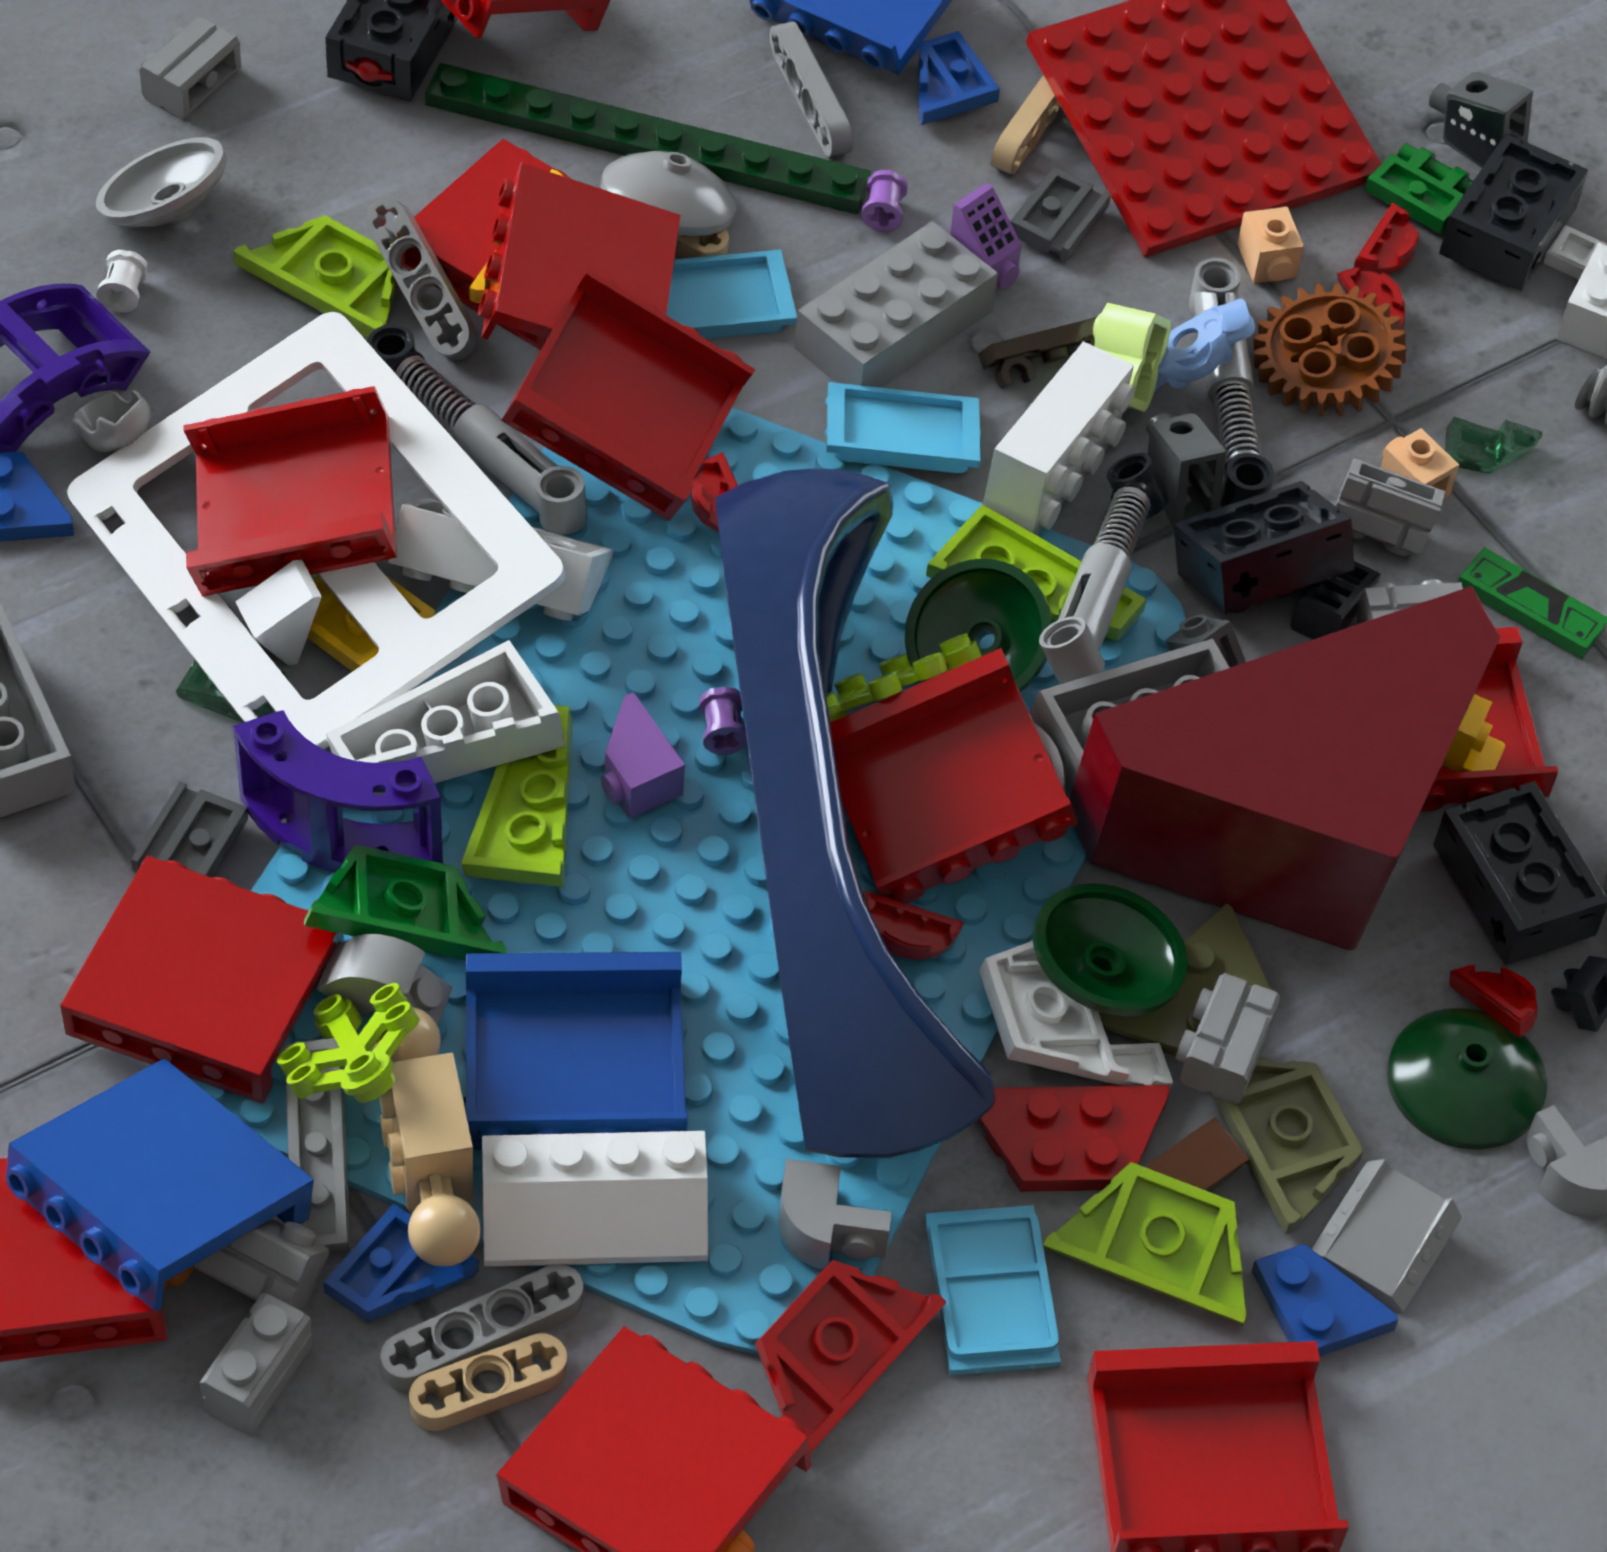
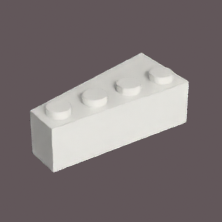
[326,640,565,796]

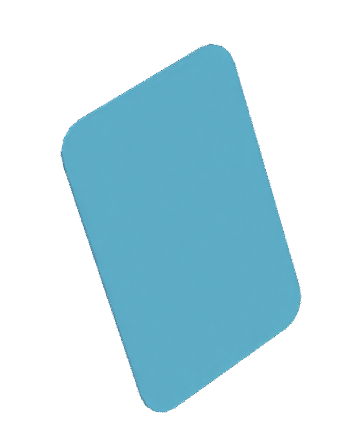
[190,407,1186,1356]

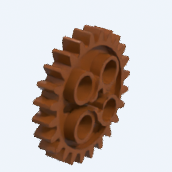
[1253,283,1406,417]

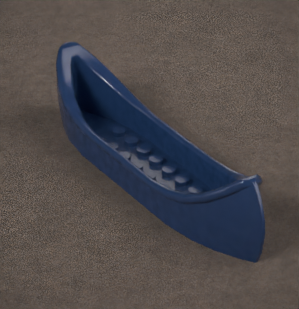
[715,468,996,1158]

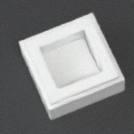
[1543,225,1606,280]

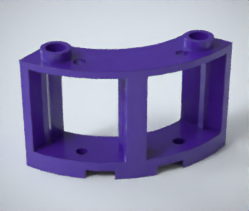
[0,284,151,453]
[233,710,443,873]

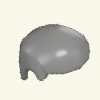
[71,390,152,452]

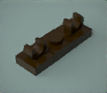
[978,317,1097,389]

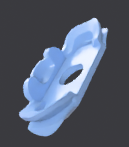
[1154,298,1255,392]

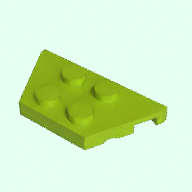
[233,215,397,338]
[1043,1162,1246,1326]

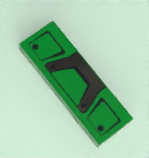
[1458,547,1607,659]

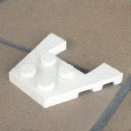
[979,941,1174,1088]

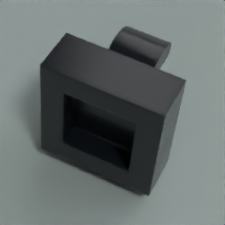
[1551,955,1607,1032]

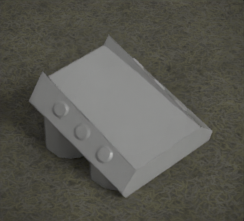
[1312,1159,1462,1314]

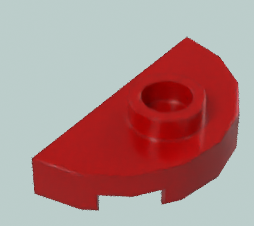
[1353,202,1419,274]
[1337,268,1406,330]
[690,452,738,533]
[863,890,964,960]
[1449,965,1538,1038]

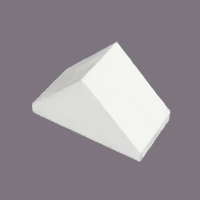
[235,560,322,666]

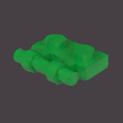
[1365,143,1473,234]

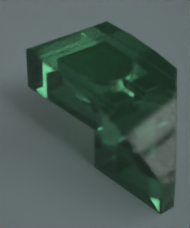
[1445,417,1543,474]

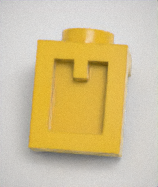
[1442,694,1505,772]

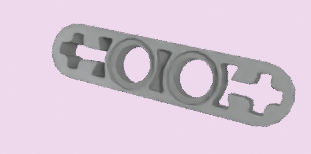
[770,21,853,157]
[366,198,478,360]
[380,1264,584,1391]

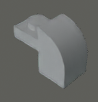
[317,934,453,1026]
[1525,1105,1607,1217]
[779,1159,892,1270]

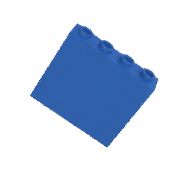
[749,0,952,75]
[466,952,688,1150]
[6,1058,314,1312]

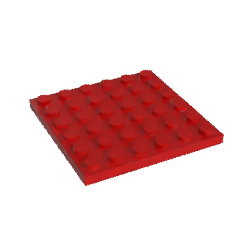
[1026,0,1382,258]

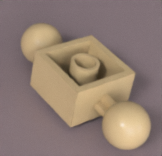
[372,1007,481,1267]

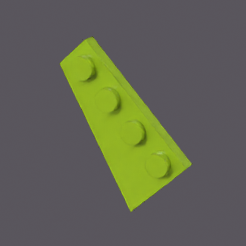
[926,504,1147,642]
[461,705,573,887]

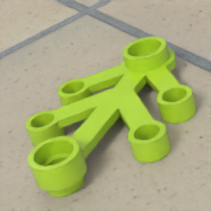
[826,634,981,722]
[277,983,420,1103]

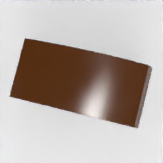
[1146,1118,1250,1192]

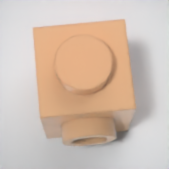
[1237,207,1304,284]
[1380,428,1459,499]

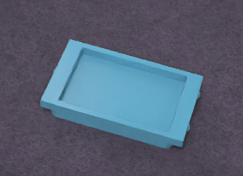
[667,249,797,339]
[825,382,981,474]
[925,1205,1061,1376]

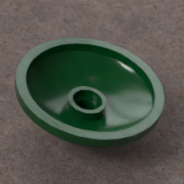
[905,559,1053,692]
[1032,883,1188,1016]
[1387,1008,1547,1150]

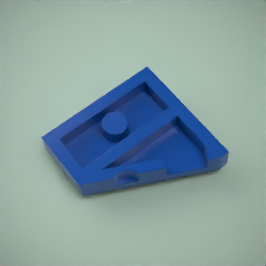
[918,31,1000,125]
[0,451,74,541]
[323,1204,479,1323]
[1252,1244,1399,1357]

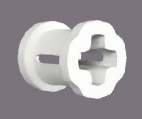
[96,250,148,313]

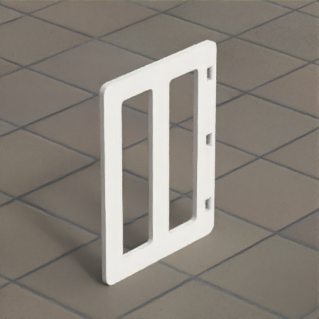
[67,312,566,749]

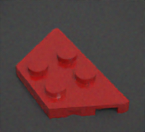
[978,1085,1170,1192]
[755,1260,946,1454]

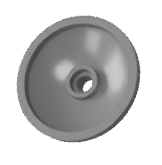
[96,137,227,227]
[600,151,737,236]

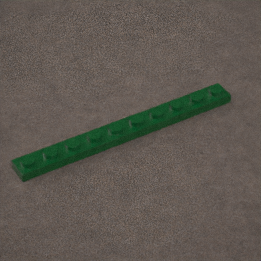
[425,63,871,215]

